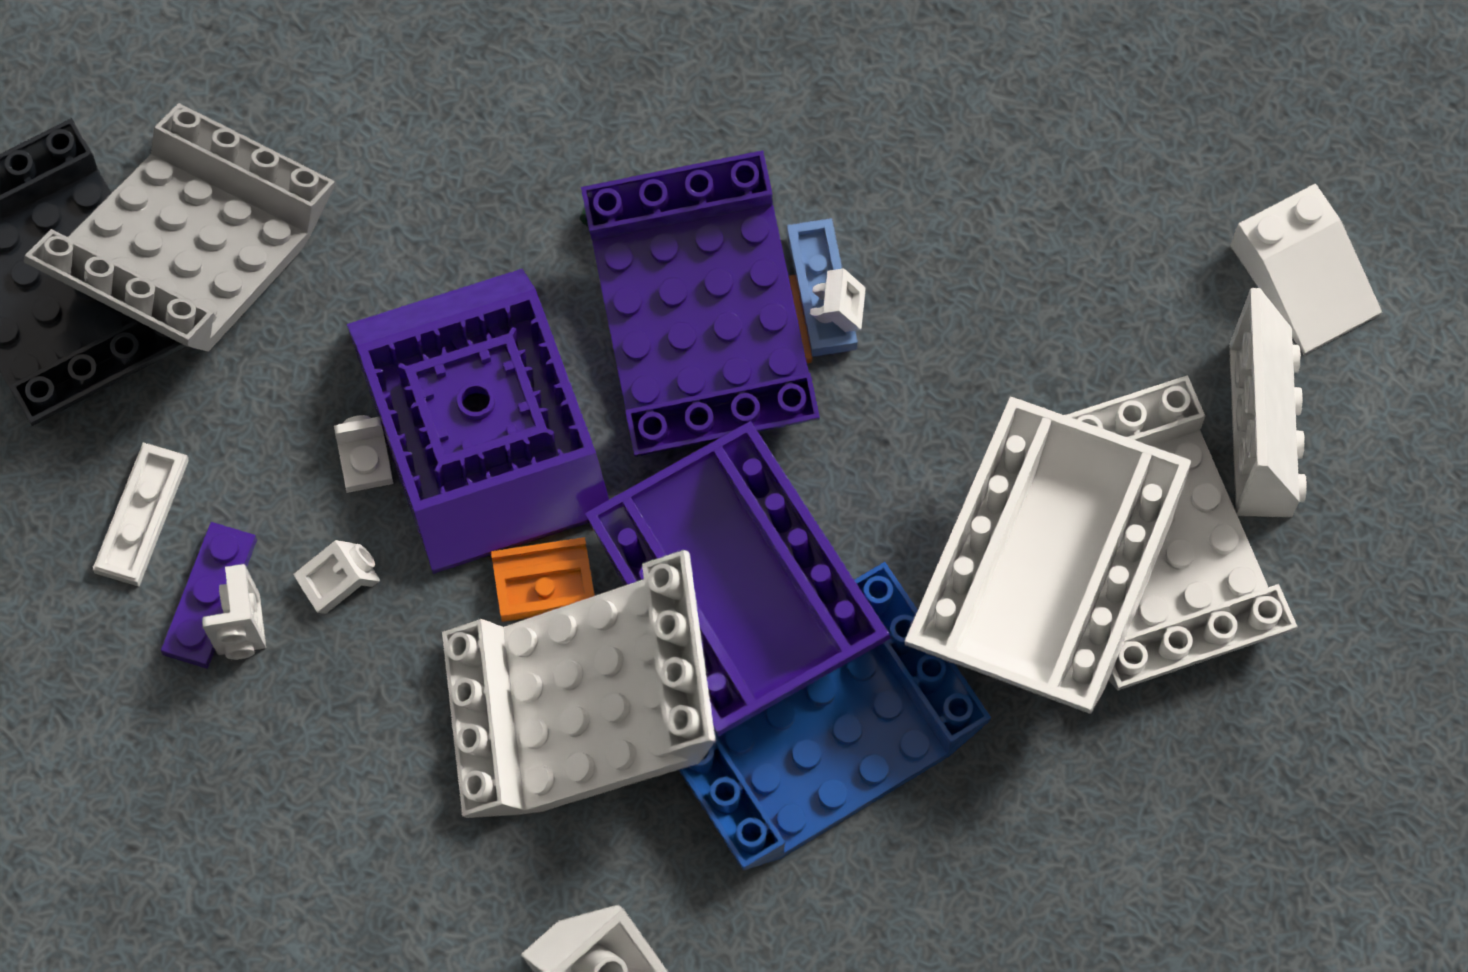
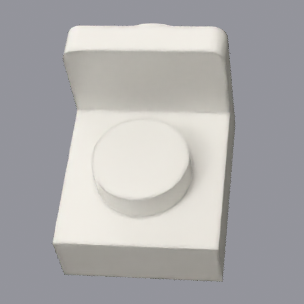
[334,415,393,493]
[293,540,380,614]

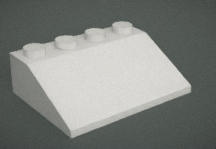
[1230,288,1306,517]

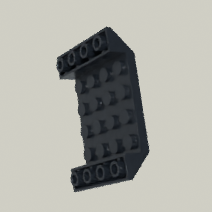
[0,118,186,426]

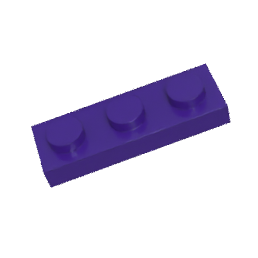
[161,522,257,669]

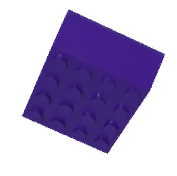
[585,421,891,736]

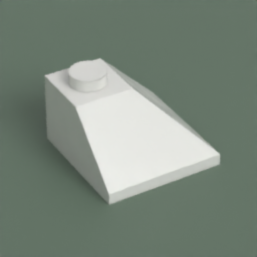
[521,905,668,972]

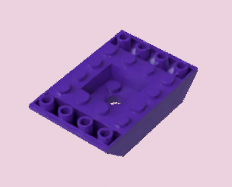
[347,268,609,574]

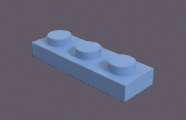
[786,218,858,357]

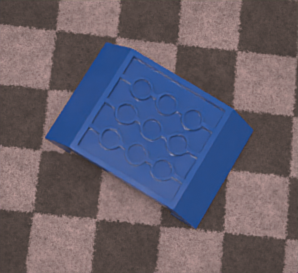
[679,562,991,871]

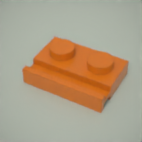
[491,537,595,622]

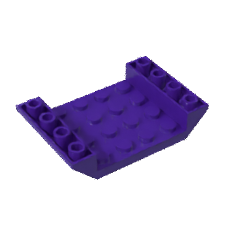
[581,150,820,457]

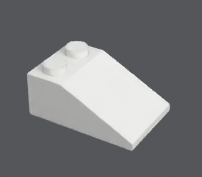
[1231,183,1382,355]

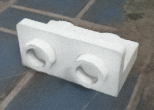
[202,564,266,659]

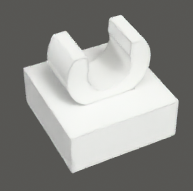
[810,268,865,332]

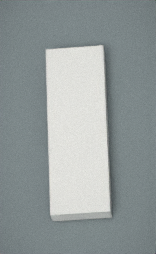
[93,443,189,586]

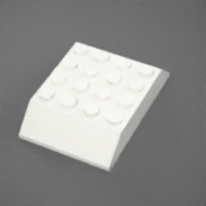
[905,396,1192,713]

